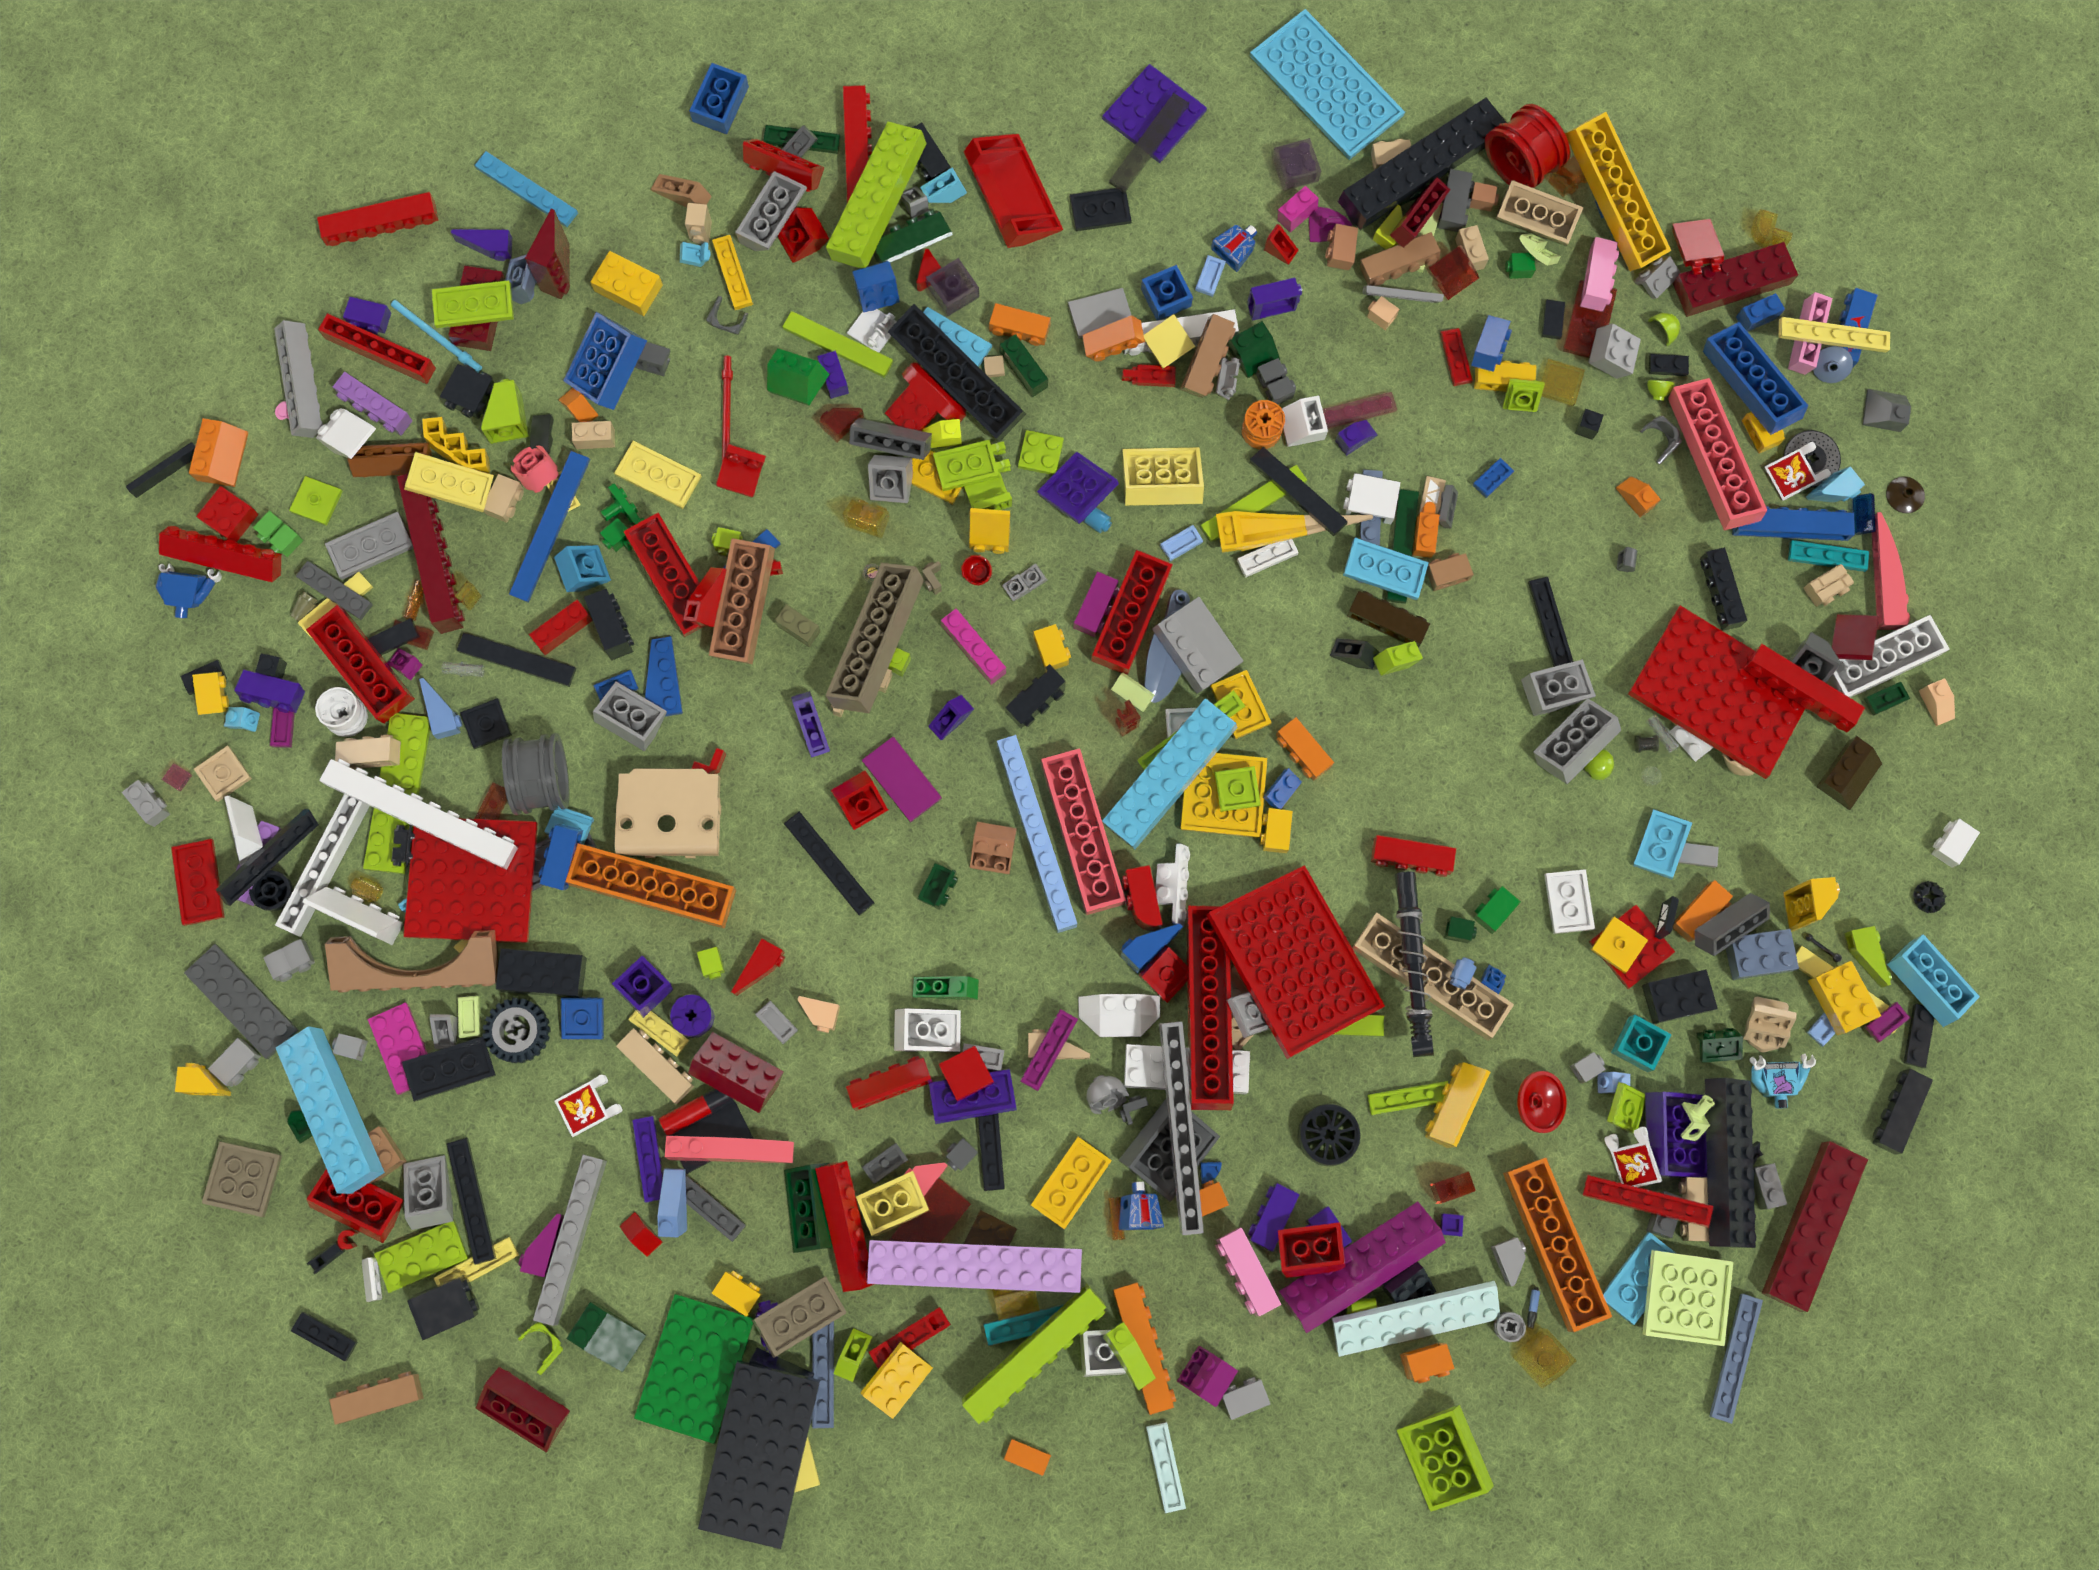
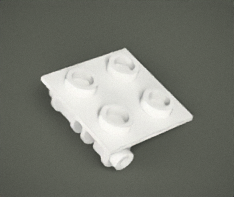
[847,309,897,352]

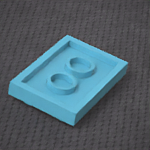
[1633,809,1692,879]

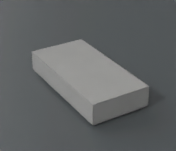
[1678,843,1719,868]
[755,1001,798,1044]

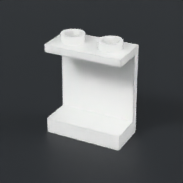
[1343,474,1400,525]

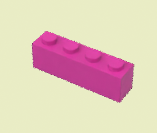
[941,609,1006,685]

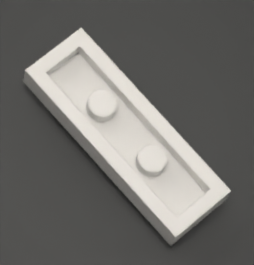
[1237,539,1299,578]

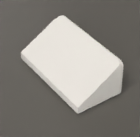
[362,1257,382,1302]

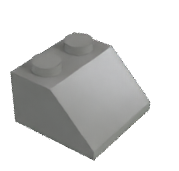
[868,455,913,503]

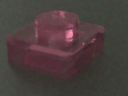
[161,763,192,792]

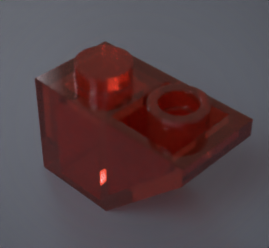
[1430,1171,1476,1204]

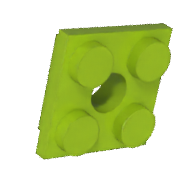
[1503,379,1545,412]

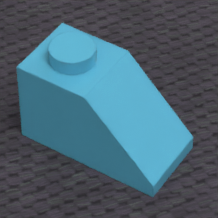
[920,167,967,203]

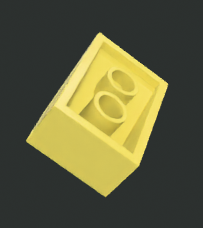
[856,1171,929,1236]

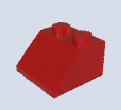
[778,208,829,263]
[831,770,888,830]

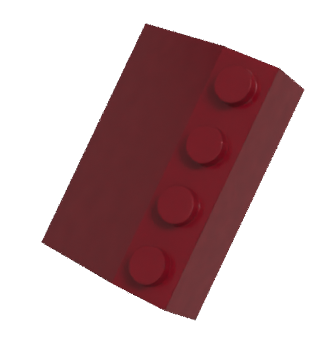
[525,209,570,299]

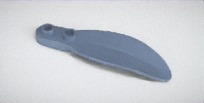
[1145,590,1190,703]

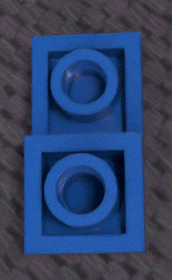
[1481,965,1506,994]

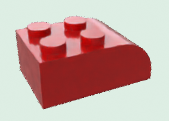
[1121,865,1162,931]
[1278,1222,1346,1278]

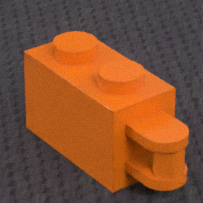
[1412,502,1440,558]

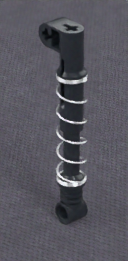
[1395,871,1434,1057]

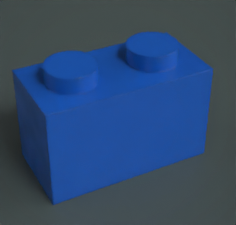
[1736,293,1785,332]

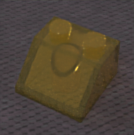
[843,499,890,538]
[1512,1328,1577,1389]

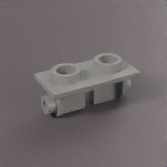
[1216,358,1240,400]

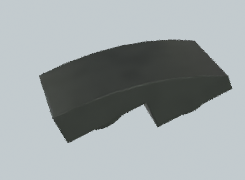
[530,414,554,454]

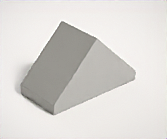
[901,186,929,217]
[429,1014,458,1049]

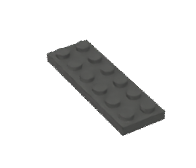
[184,944,299,1059]

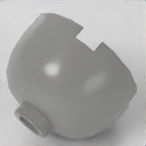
[1086,1075,1129,1114]

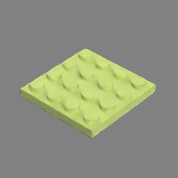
[1642,1250,1733,1346]

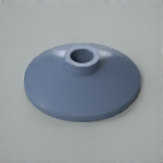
[1813,346,1853,383]

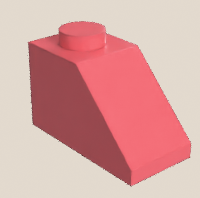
[904,1163,948,1196]

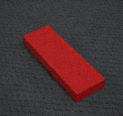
[1440,328,1473,386]

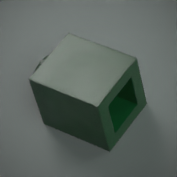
[1444,916,1477,943]

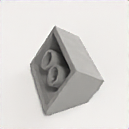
[593,682,667,751]

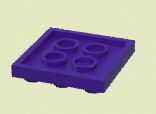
[1037,451,1119,524]

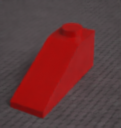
[731,939,785,996]

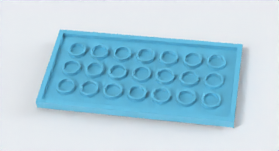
[1250,9,1405,160]

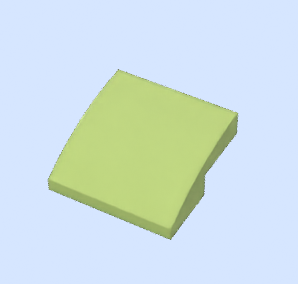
[1519,233,1561,266]

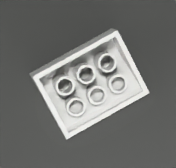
[303,887,404,945]

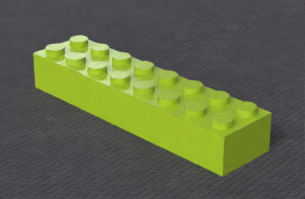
[826,121,926,269]
[962,1283,1106,1424]

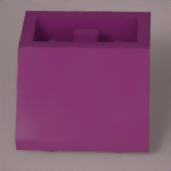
[1177,1346,1238,1407]

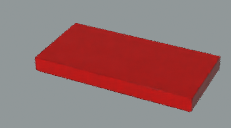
[171,839,225,926]

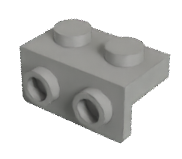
[1634,256,1681,299]

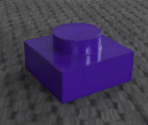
[1441,1214,1464,1237]

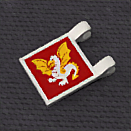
[1764,442,1831,501]
[555,1075,623,1137]
[1604,1127,1662,1187]

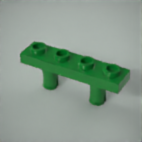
[600,483,645,552]

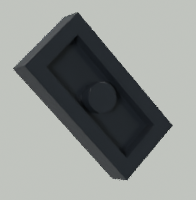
[1649,354,1689,376]
[180,660,227,695]

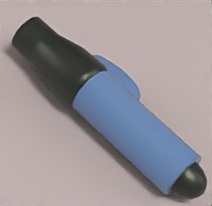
[1527,1287,1540,1329]

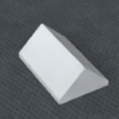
[224,796,263,866]

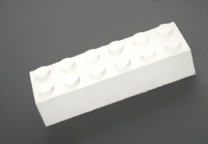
[1827,615,1949,698]
[1124,1044,1250,1094]

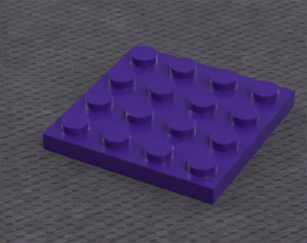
[1102,64,1207,163]

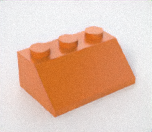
[189,418,248,487]

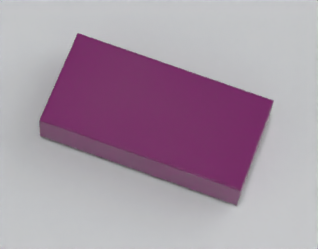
[270,707,295,748]
[1864,1002,1910,1043]

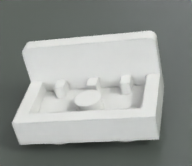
[1669,725,1713,762]

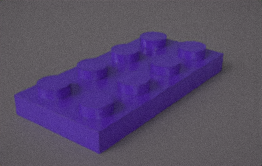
[929,1069,1017,1124]

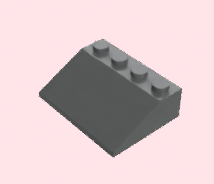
[1118,1099,1220,1202]

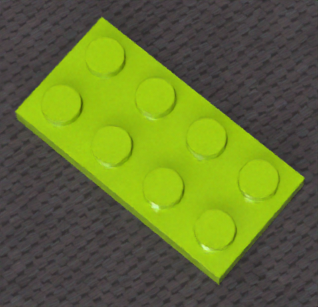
[432,280,514,329]
[374,1220,469,1293]

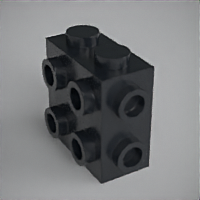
[440,364,494,419]

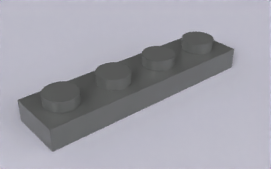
[296,561,373,620]
[685,1174,747,1242]

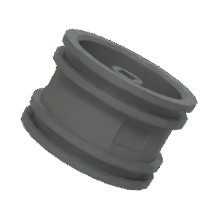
[502,733,570,815]

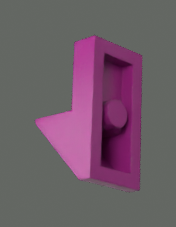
[387,648,422,680]

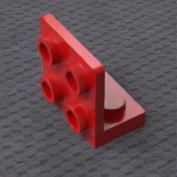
[716,444,766,498]

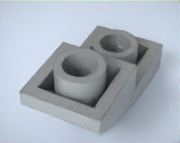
[1002,563,1047,601]

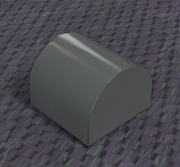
[1616,547,1638,572]

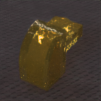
[1751,209,1793,248]

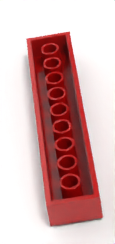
[1186,906,1234,1111]

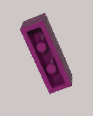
[1073,571,1120,638]

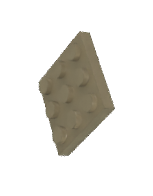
[202,1142,283,1217]

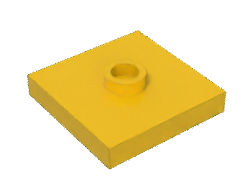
[1591,916,1648,973]

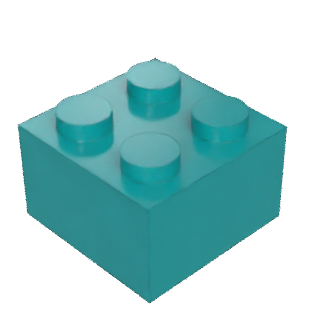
[1611,1015,1672,1073]

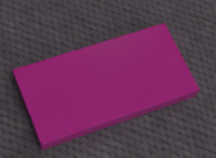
[862,737,942,823]

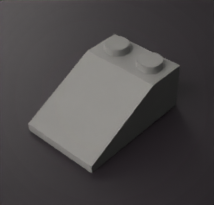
[1521,659,1596,717]
[404,1155,453,1230]

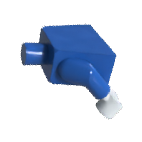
[156,564,222,618]

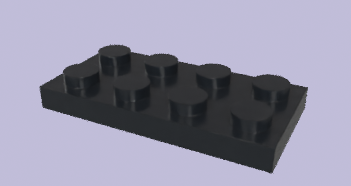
[402,1036,496,1102]

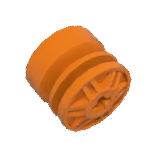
[1242,400,1285,449]

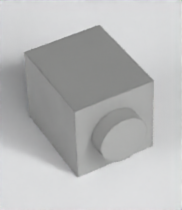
[332,1033,368,1061]
[1569,1052,1606,1084]

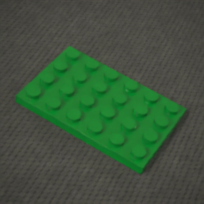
[634,1294,755,1444]

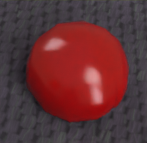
[962,555,992,586]

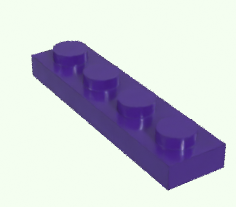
[632,1116,663,1203]

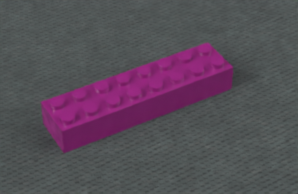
[1279,1201,1446,1334]

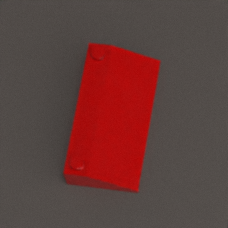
[963,134,1063,248]

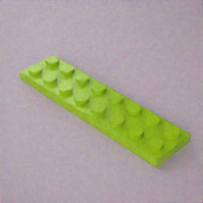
[363,713,431,874]

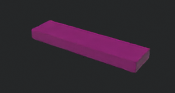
[1020,1009,1078,1091]

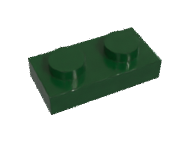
[1864,682,1910,716]

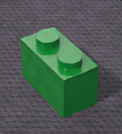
[1473,886,1521,934]

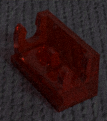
[1115,700,1141,737]

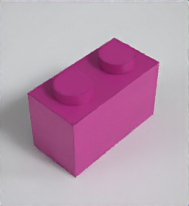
[1277,186,1319,233]

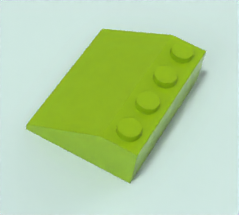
[1397,1405,1494,1512]

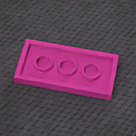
[368,1003,428,1095]

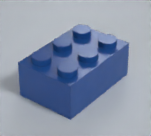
[689,63,749,134]

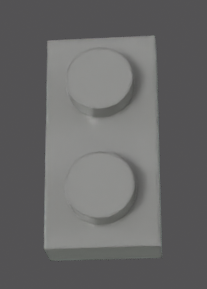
[963,1044,1004,1071]

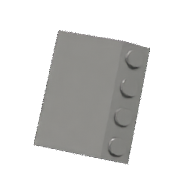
[1152,597,1243,694]

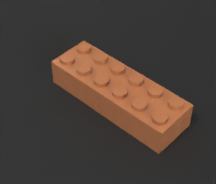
[709,538,775,665]

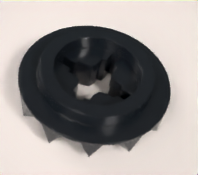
[1913,881,1947,913]

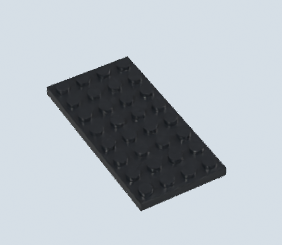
[698,1360,820,1549]

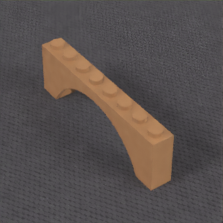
[325,930,499,993]

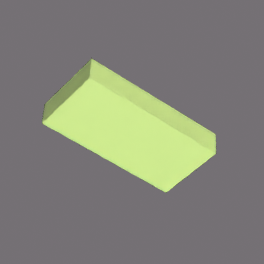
[1111,673,1155,712]
[458,996,481,1039]

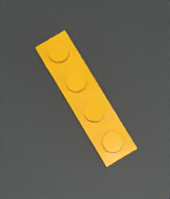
[712,235,753,310]

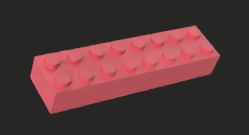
[1668,378,1767,530]
[1041,748,1126,915]

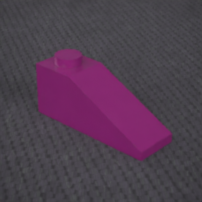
[519,1214,564,1277]

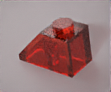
[819,408,864,443]

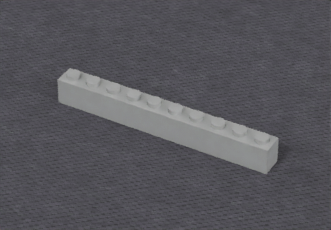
[1159,1022,1204,1235]

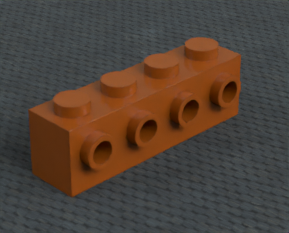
[347,443,433,477]

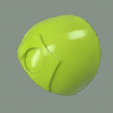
[1648,313,1680,346]

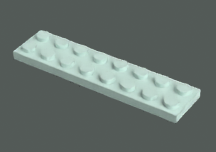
[1332,1281,1500,1357]

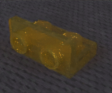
[992,1289,1040,1320]

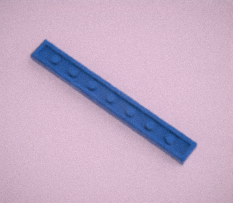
[509,451,590,603]

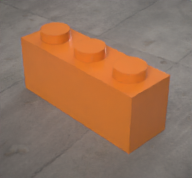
[989,303,1051,346]
[1082,315,1145,361]
[1276,717,1334,781]
[1673,880,1733,942]

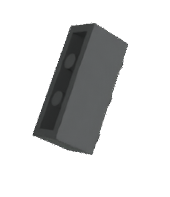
[1438,169,1475,232]

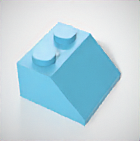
[1806,466,1865,502]

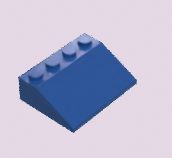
[563,312,647,410]

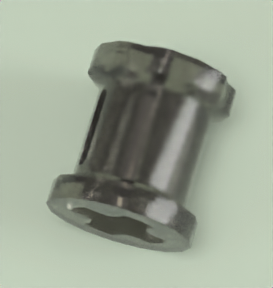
[1634,735,1659,753]

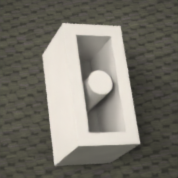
[1932,819,1980,868]

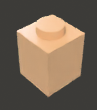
[1367,296,1400,331]

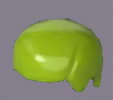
[1584,749,1614,780]

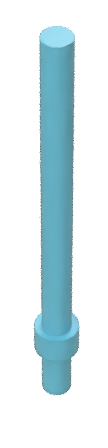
[391,300,482,373]

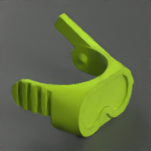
[518,1322,563,1375]

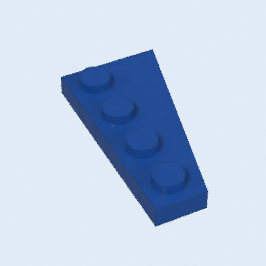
[645,637,683,717]

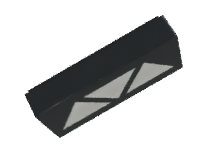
[1654,896,1679,940]

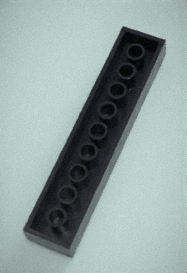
[1337,97,1507,231]

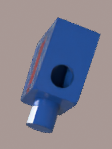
[1211,225,1257,272]
[1119,1182,1164,1230]

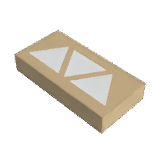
[1418,476,1446,514]

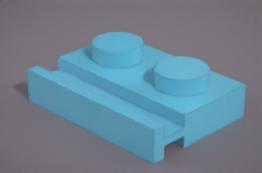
[544,807,594,845]

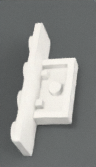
[1156,844,1190,926]

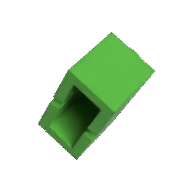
[253,511,304,557]

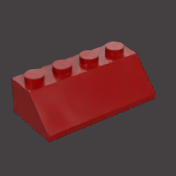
[743,139,825,192]
[846,1056,932,1111]
[306,1168,404,1243]

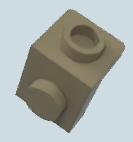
[922,561,942,595]

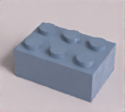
[1726,929,1799,980]

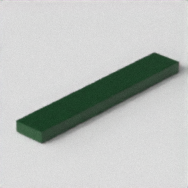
[1386,489,1419,604]

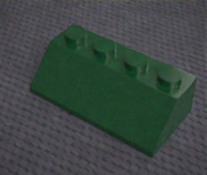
[874,209,953,263]
[784,1163,833,1253]

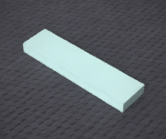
[1146,1422,1186,1513]

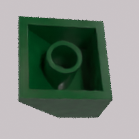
[1228,321,1280,378]

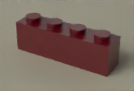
[1390,177,1451,248]

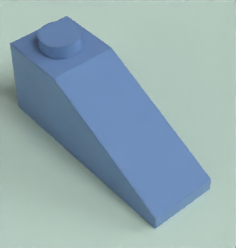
[419,678,462,739]
[658,1168,687,1237]

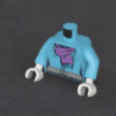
[1750,1054,1816,1109]

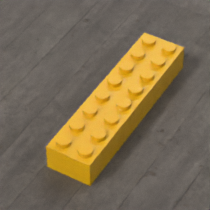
[1565,112,1671,271]

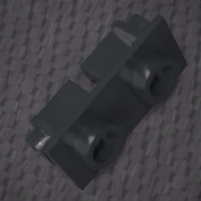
[391,825,415,868]

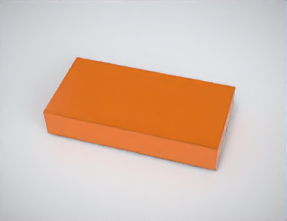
[1004,1439,1051,1476]

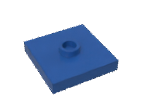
[561,997,604,1039]

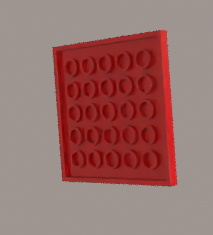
[403,818,538,943]

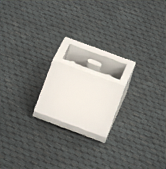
[1282,396,1328,447]

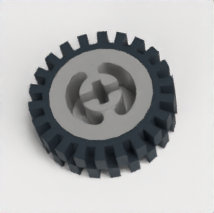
[483,998,551,1064]

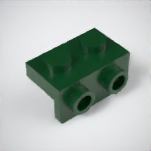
[917,863,958,910]

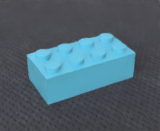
[1887,934,1980,1027]

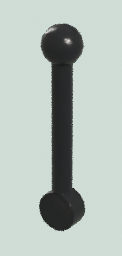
[1805,934,1842,962]

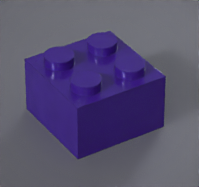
[612,956,673,1018]

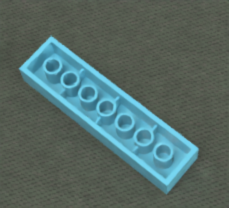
[1102,698,1237,850]
[276,1026,385,1194]

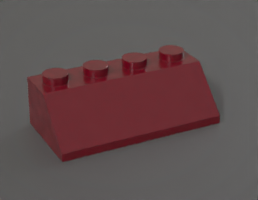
[475,1367,570,1453]

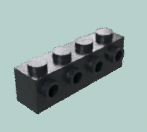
[1700,547,1748,631]

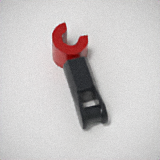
[307,1229,360,1275]

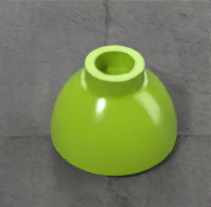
[1647,380,1674,400]

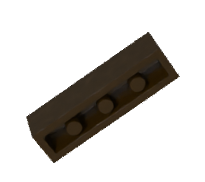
[1347,591,1430,648]

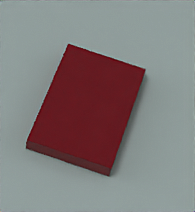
[1832,614,1878,660]

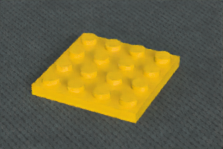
[1180,753,1267,838]

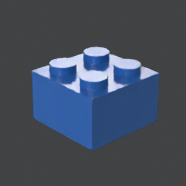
[852,261,900,313]
[1141,265,1193,321]

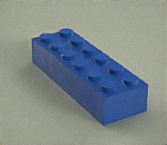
[1703,322,1808,435]

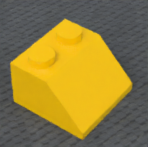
[175,1063,231,1096]

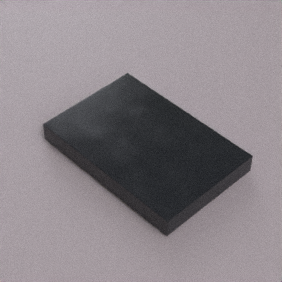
[1070,187,1132,232]

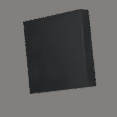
[460,698,512,750]

